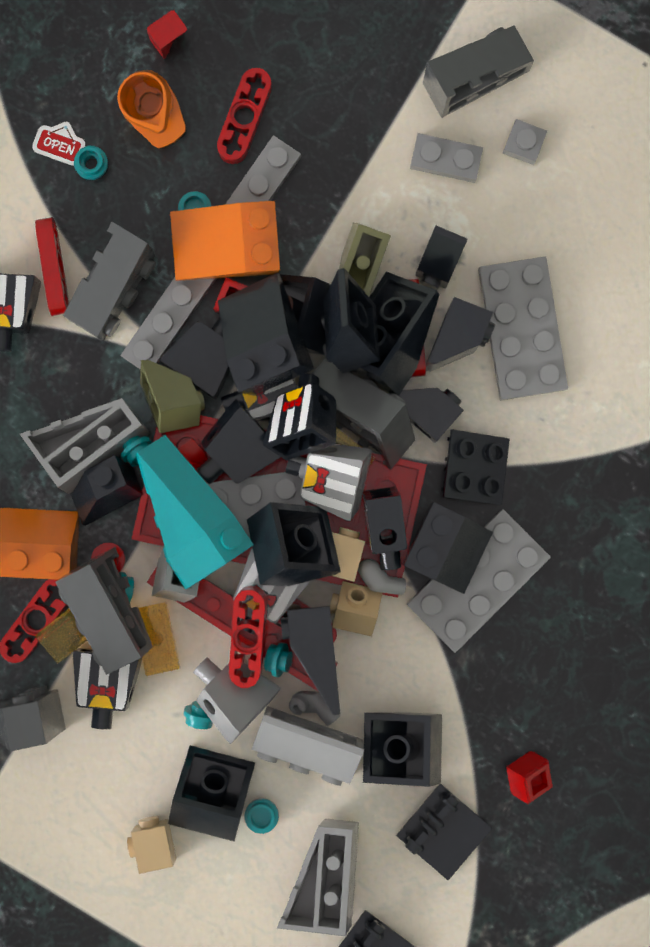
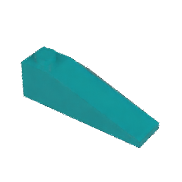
[136,435,254,589]

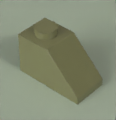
[339,222,391,296]
[140,359,205,433]

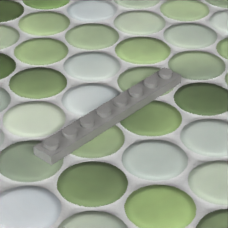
[120,135,301,369]

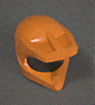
[117,70,186,148]

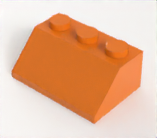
[0,508,80,580]

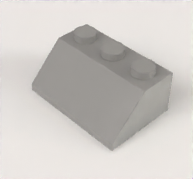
[252,706,364,786]

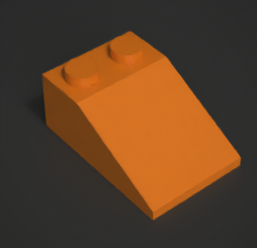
[170,201,280,281]

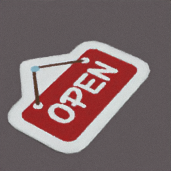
[32,122,85,166]

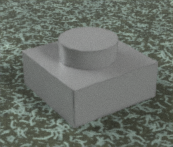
[503,119,547,165]

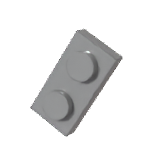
[410,133,483,183]

